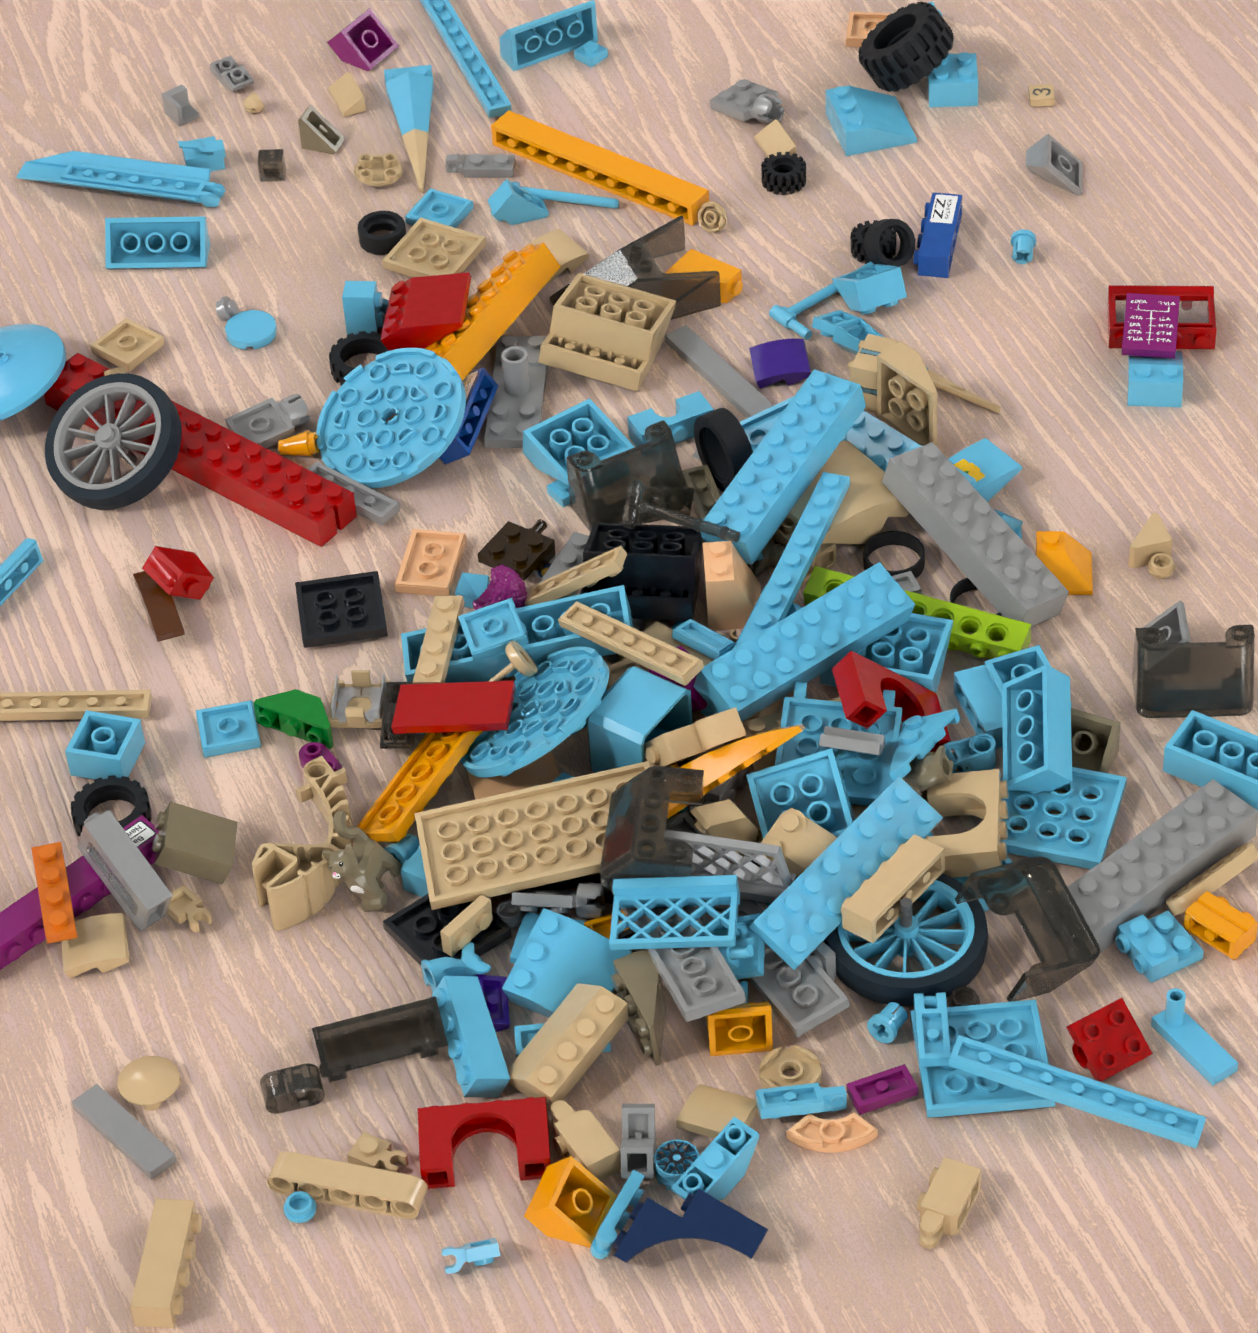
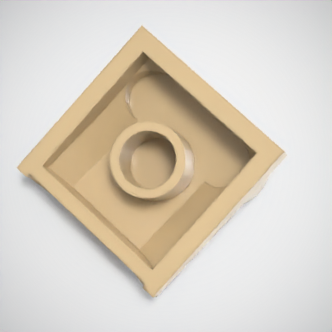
[761,807,837,877]

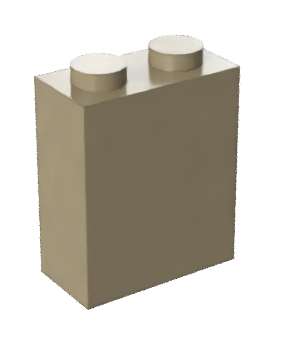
[152,802,238,884]

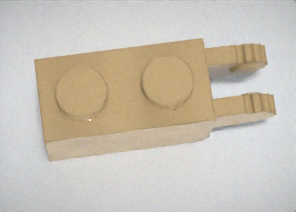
[550,1100,621,1181]
[916,1157,981,1249]

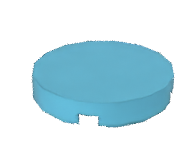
[225,310,277,350]

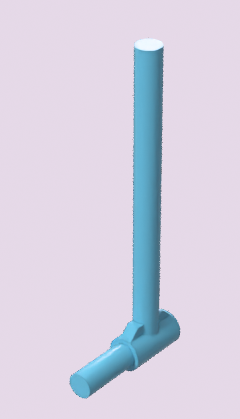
[769,262,875,340]

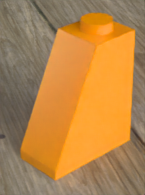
[661,249,743,303]

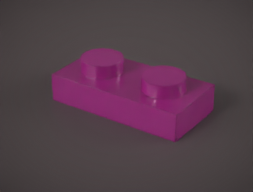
[846,1064,918,1115]

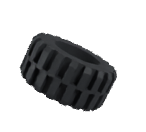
[859,2,954,92]

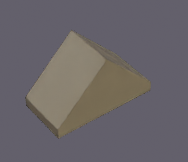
[298,104,346,154]

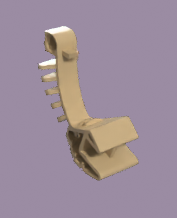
[252,756,353,931]

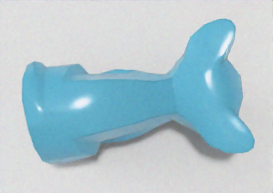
[421,942,491,993]

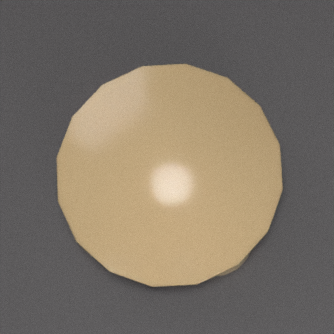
[354,153,403,186]
[117,1056,181,1111]

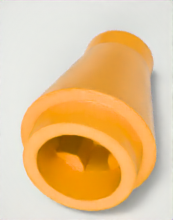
[278,430,319,457]

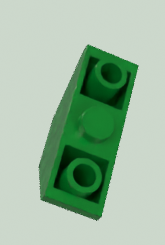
[253,689,334,749]

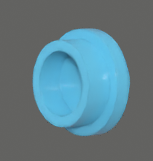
[284,1191,317,1223]

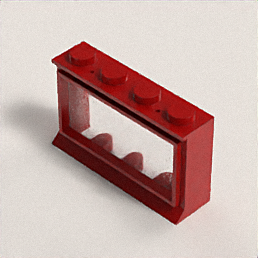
[1107,285,1217,349]

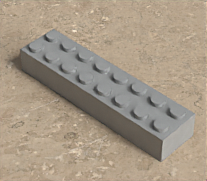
[882,442,1069,627]
[1043,779,1258,963]

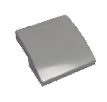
[819,726,886,756]

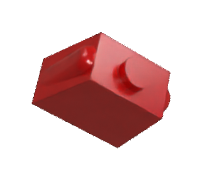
[142,546,214,600]

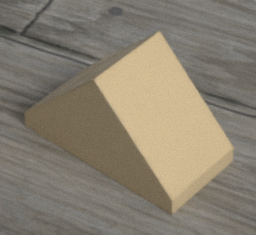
[1128,512,1172,569]

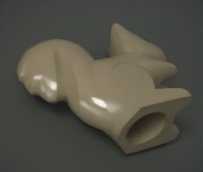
[902,745,953,794]

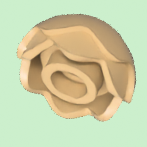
[698,201,727,233]

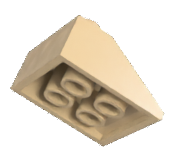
[877,341,937,447]

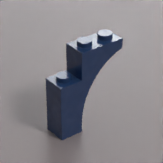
[612,1189,768,1263]

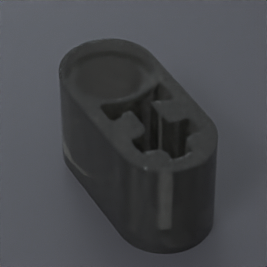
[260,1063,325,1114]

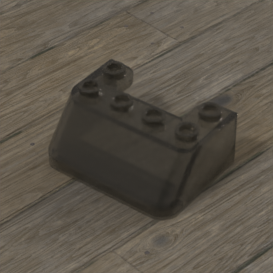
[600,766,704,890]

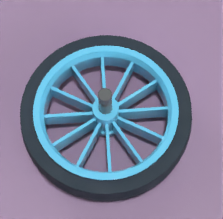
[824,873,988,1006]

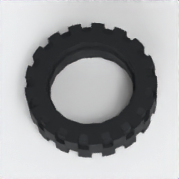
[329,331,389,386]
[71,776,152,836]

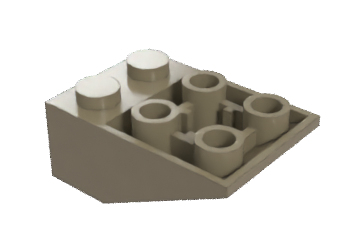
[611,949,666,1066]

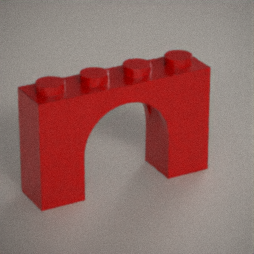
[832,651,951,752]
[417,1097,551,1189]

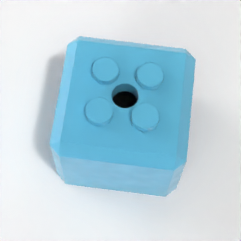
[586,666,692,783]

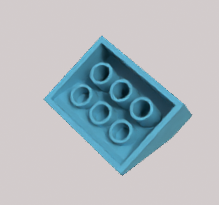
[820,613,953,693]

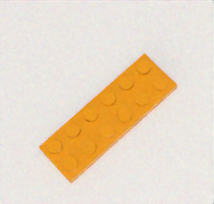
[356,731,483,842]

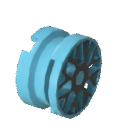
[654,1139,699,1191]

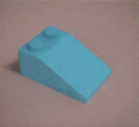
[1127,351,1183,407]

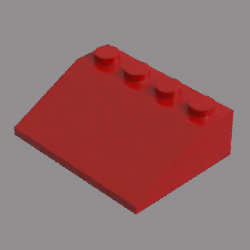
[380,272,472,351]

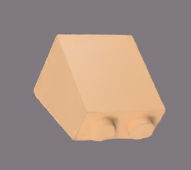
[703,541,761,630]

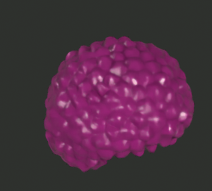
[473,564,527,610]

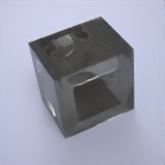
[257,149,286,182]

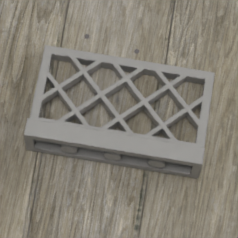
[663,829,798,904]

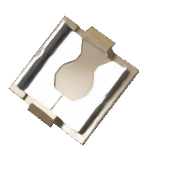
[328,670,391,728]

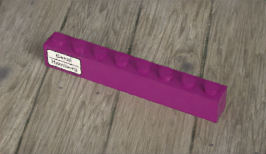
[0,815,159,970]

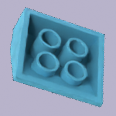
[825,86,917,156]
[523,398,636,485]
[746,748,856,839]
[502,908,632,1018]

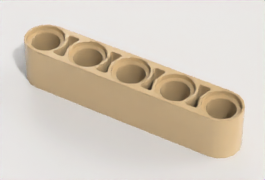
[267,1151,428,1219]

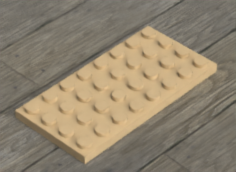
[414,761,671,910]

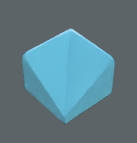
[455,572,490,608]

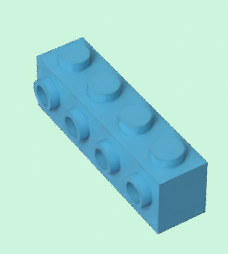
[432,976,510,1098]

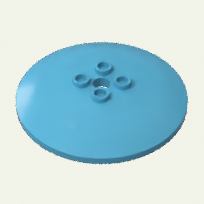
[0,324,66,421]

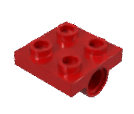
[1066,998,1153,1082]

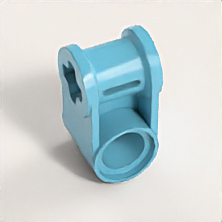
[944,733,997,773]

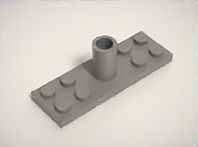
[484,336,548,448]

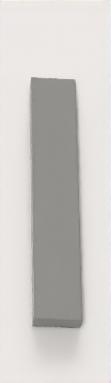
[665,325,774,418]

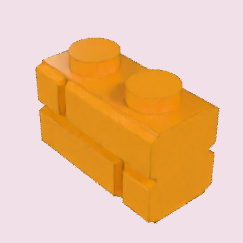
[1184,891,1258,961]

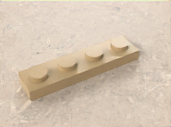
[525,546,627,606]
[413,595,465,684]

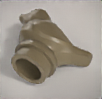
[752,538,786,577]

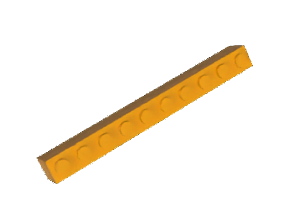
[491,110,709,226]

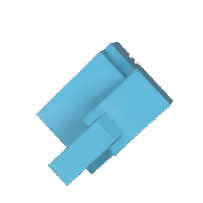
[178,136,226,171]

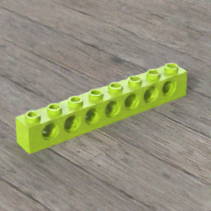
[803,566,1031,659]

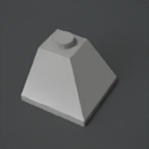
[1026,134,1083,196]

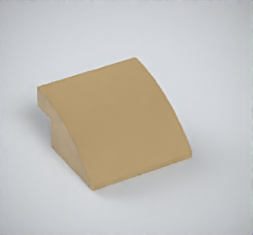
[538,273,676,391]
[787,441,909,544]

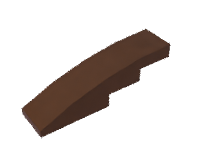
[133,571,185,642]

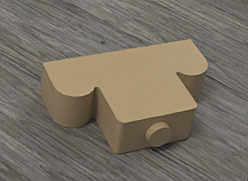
[643,707,746,773]

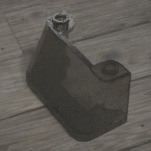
[566,420,687,531]
[1132,625,1255,718]

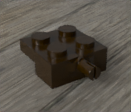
[477,519,556,581]

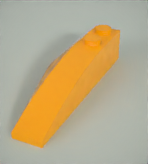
[654,724,805,821]

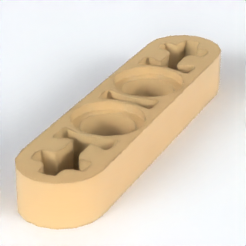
[1166,842,1258,915]

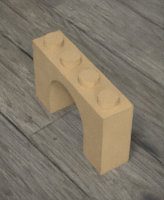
[925,769,1008,878]

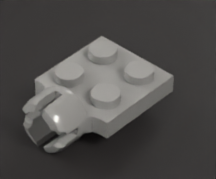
[709,79,785,125]
[225,394,310,448]
[512,883,606,919]

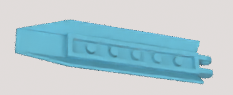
[16,151,226,208]

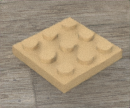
[382,217,486,277]

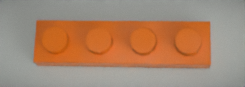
[31,842,78,944]

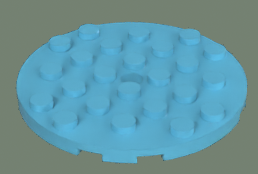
[316,348,466,488]
[460,646,609,778]

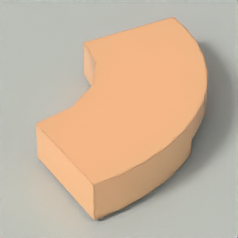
[786,1112,878,1153]

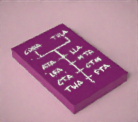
[1121,293,1180,358]

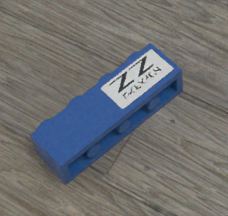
[913,192,963,278]
[439,367,499,465]

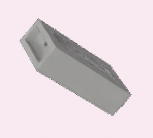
[77,810,173,932]

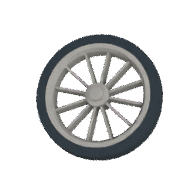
[45,373,182,510]

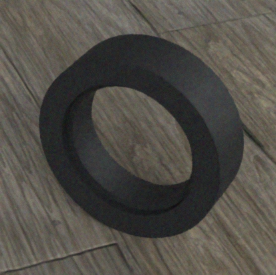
[694,408,753,492]

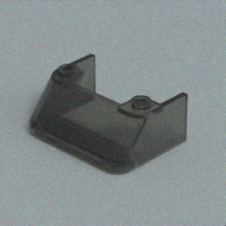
[955,857,1100,1002]
[307,996,448,1083]

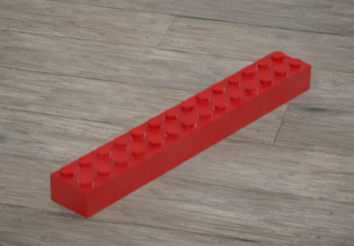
[44,353,357,547]

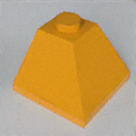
[1035,531,1093,595]

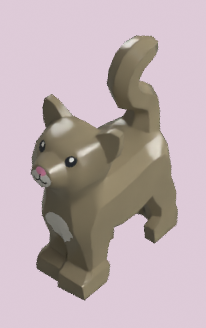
[322,810,402,912]

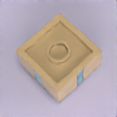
[847,334,898,413]

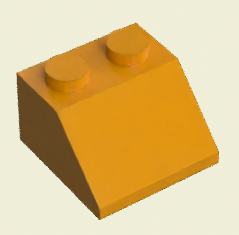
[706,1002,773,1056]
[524,1156,617,1248]

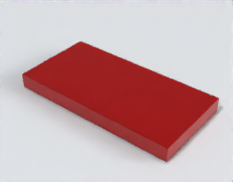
[391,681,516,734]

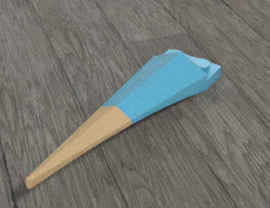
[384,65,434,193]
[812,310,1001,414]

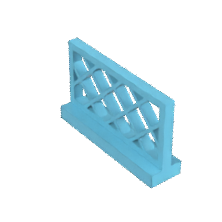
[609,875,741,950]

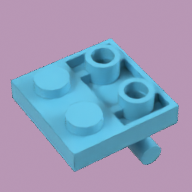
[705,913,765,980]

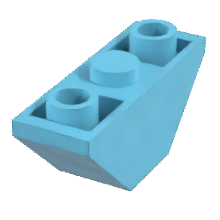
[671,1116,760,1201]

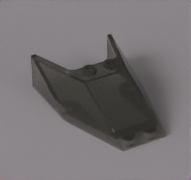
[549,215,721,320]

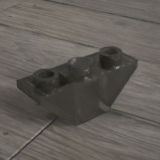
[380,682,415,749]

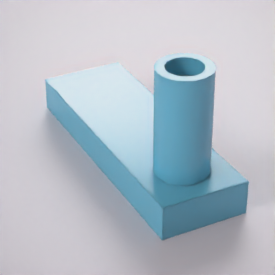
[1151,988,1238,1085]

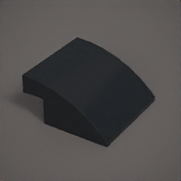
[579,522,704,621]

